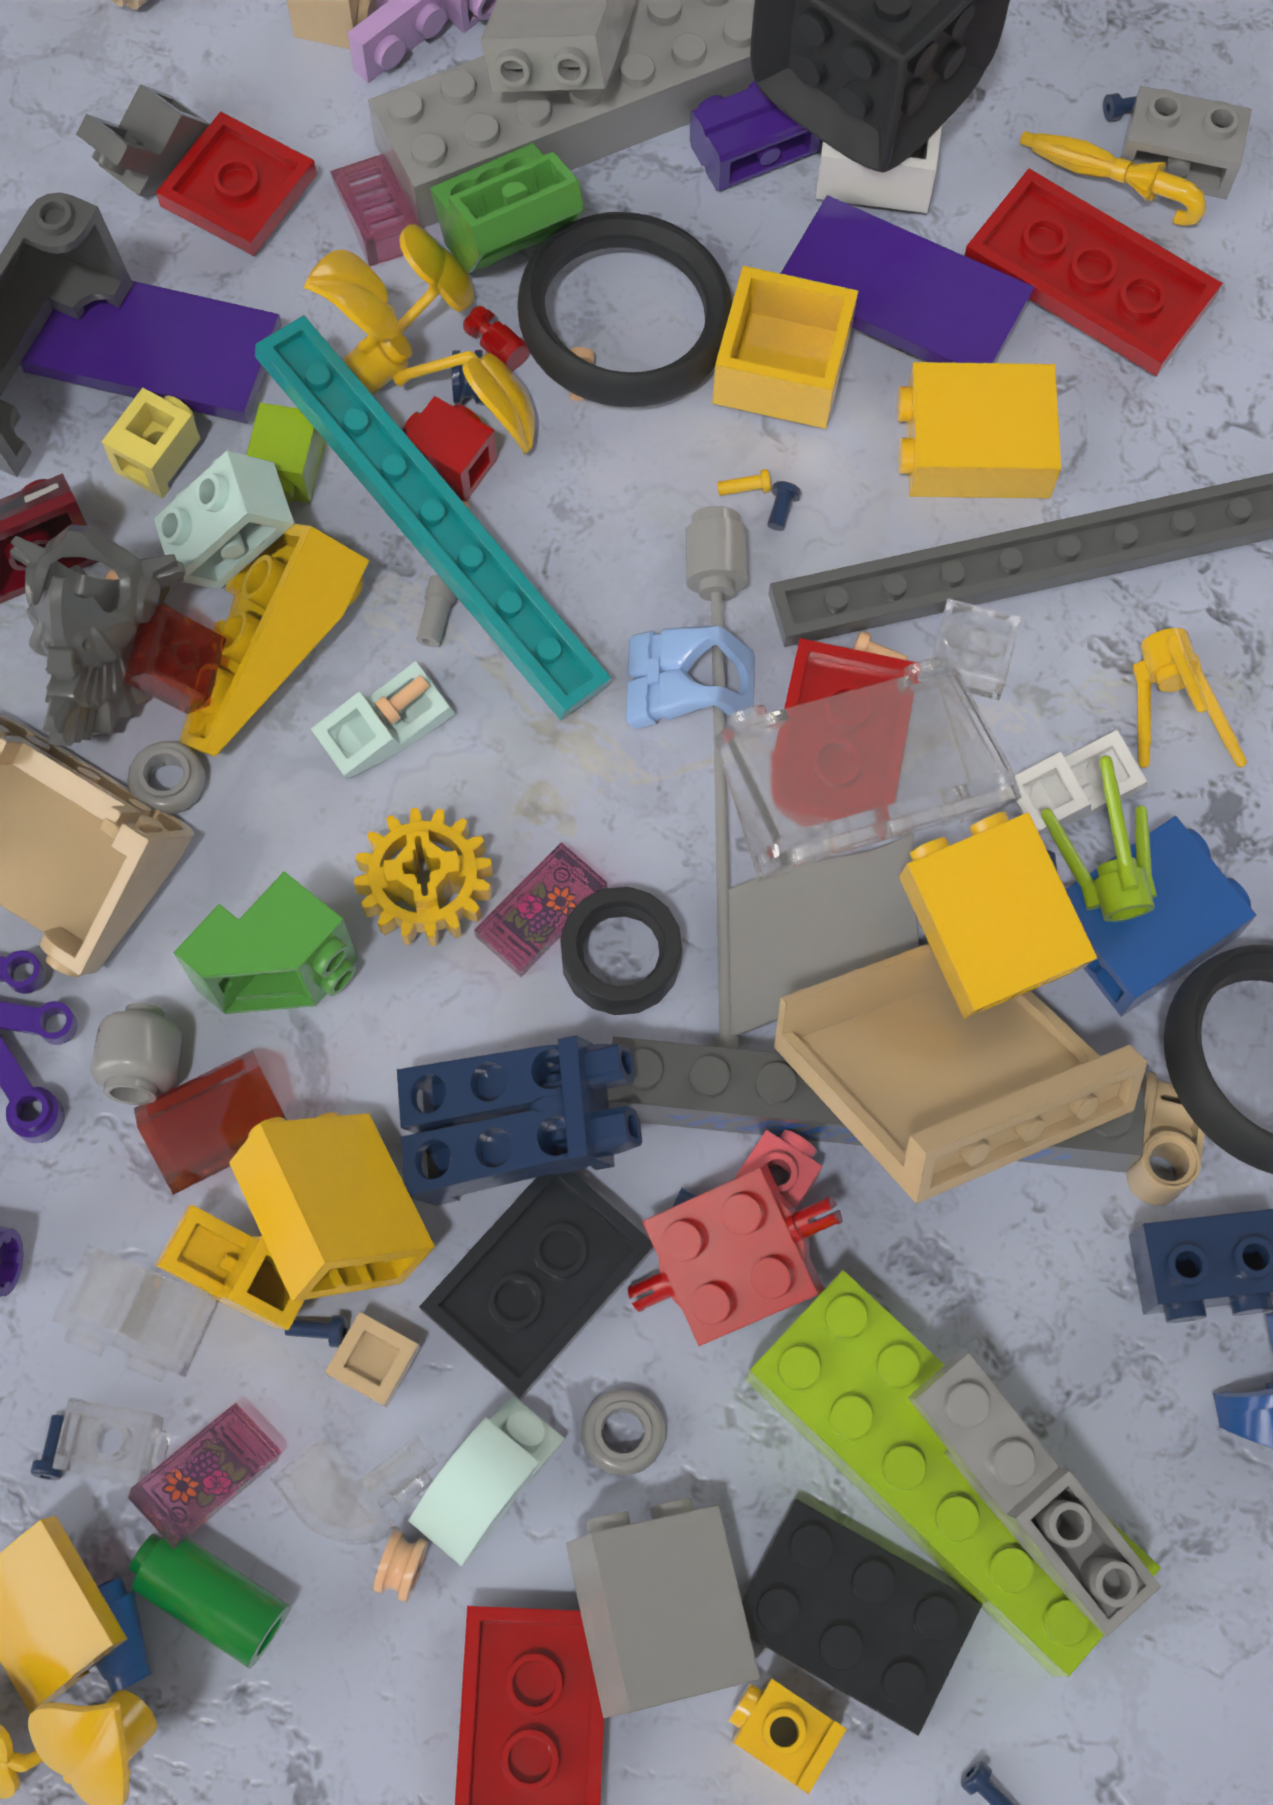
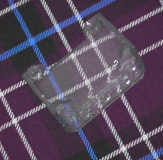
[714,657,1022,882]

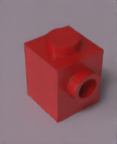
[402,396,497,502]

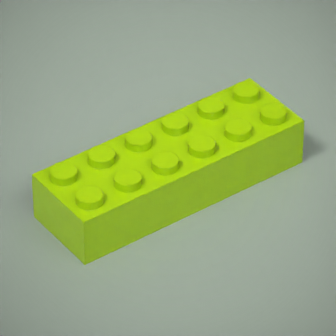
[745,1270,1161,1677]

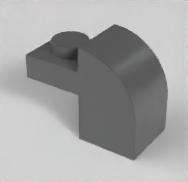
[76,84,210,197]

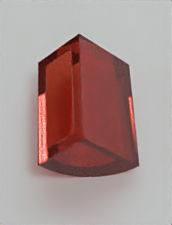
[134,1049,287,1195]

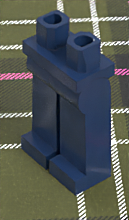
[397,1035,642,1206]

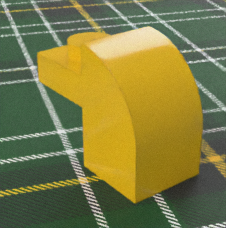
[154,1204,304,1330]

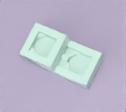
[311,661,456,779]

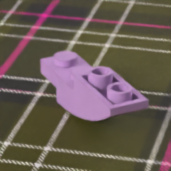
[347,0,497,83]

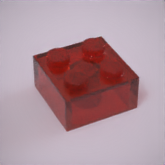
[123,604,226,714]

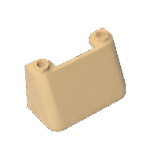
[0,714,194,977]

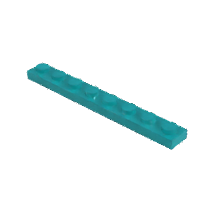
[255,315,611,721]

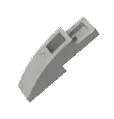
[907,1351,1161,1636]

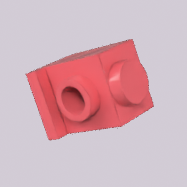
[734,1130,823,1211]

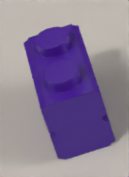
[689,80,820,191]

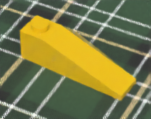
[179,524,369,757]

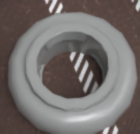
[127,741,206,815]
[580,1389,666,1476]

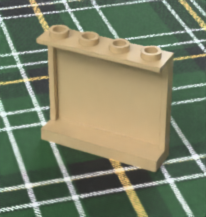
[774,943,1148,1204]

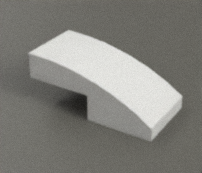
[1005,729,1148,835]

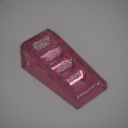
[330,154,418,267]

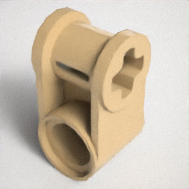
[1126,1071,1205,1205]

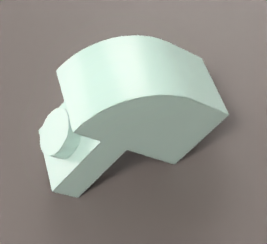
[408,1395,565,1567]

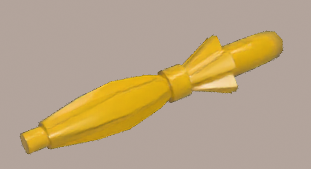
[1020,131,1206,226]

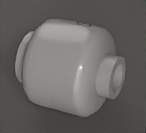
[90,1003,183,1105]

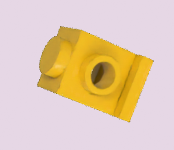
[728,1678,847,1794]

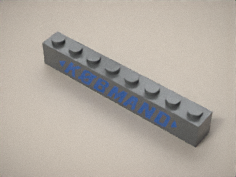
[607,1036,1145,1173]

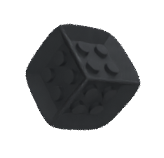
[750,0,1010,173]

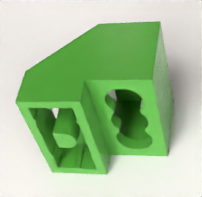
[430,143,585,274]
[173,871,358,1015]

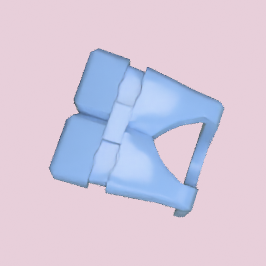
[626,626,755,729]

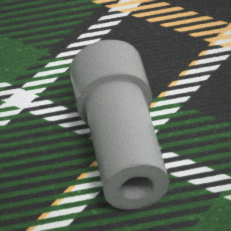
[416,575,456,647]

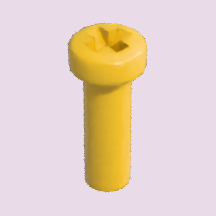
[717,469,771,496]

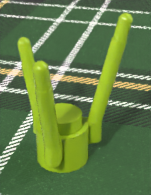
[1041,755,1157,922]

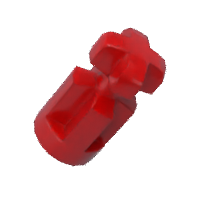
[463,305,530,371]

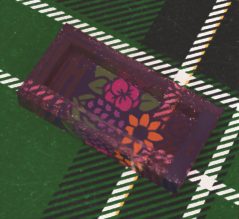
[474,842,607,977]
[127,1403,282,1549]

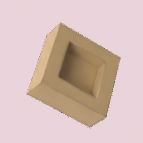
[325,1312,421,1408]

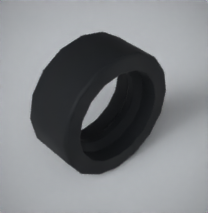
[560,886,682,1015]

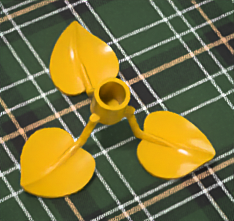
[304,224,535,455]
[0,1690,157,1805]

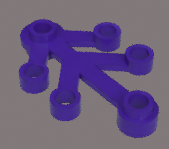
[0,950,78,1143]

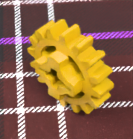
[354,807,493,946]

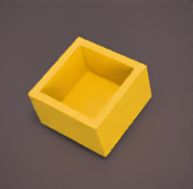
[712,265,858,429]

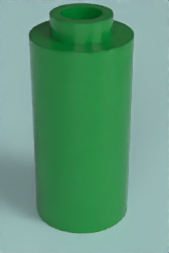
[129,1531,290,1669]

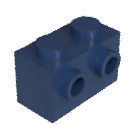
[1129,1209,1273,1323]

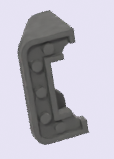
[0,192,133,477]

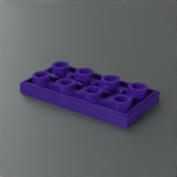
[780,195,1034,363]
[21,280,282,423]

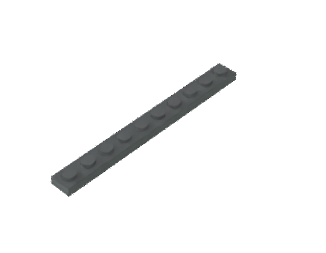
[769,473,1273,647]

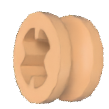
[373,1529,429,1603]

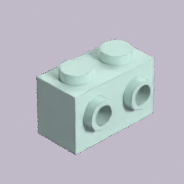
[154,451,294,589]

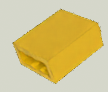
[896,362,1061,499]
[898,811,1097,1020]
[229,1112,435,1302]

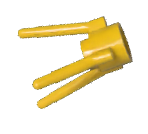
[1132,628,1247,768]

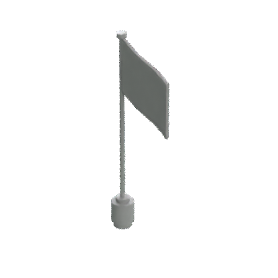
[686,506,919,1049]

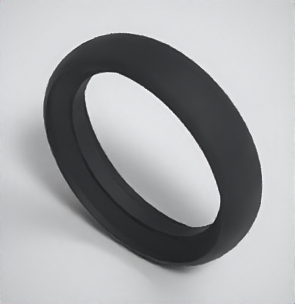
[517,212,732,407]
[1163,944,1273,1174]

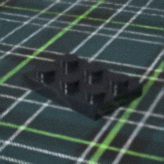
[419,1172,654,1401]
[742,1499,982,1736]

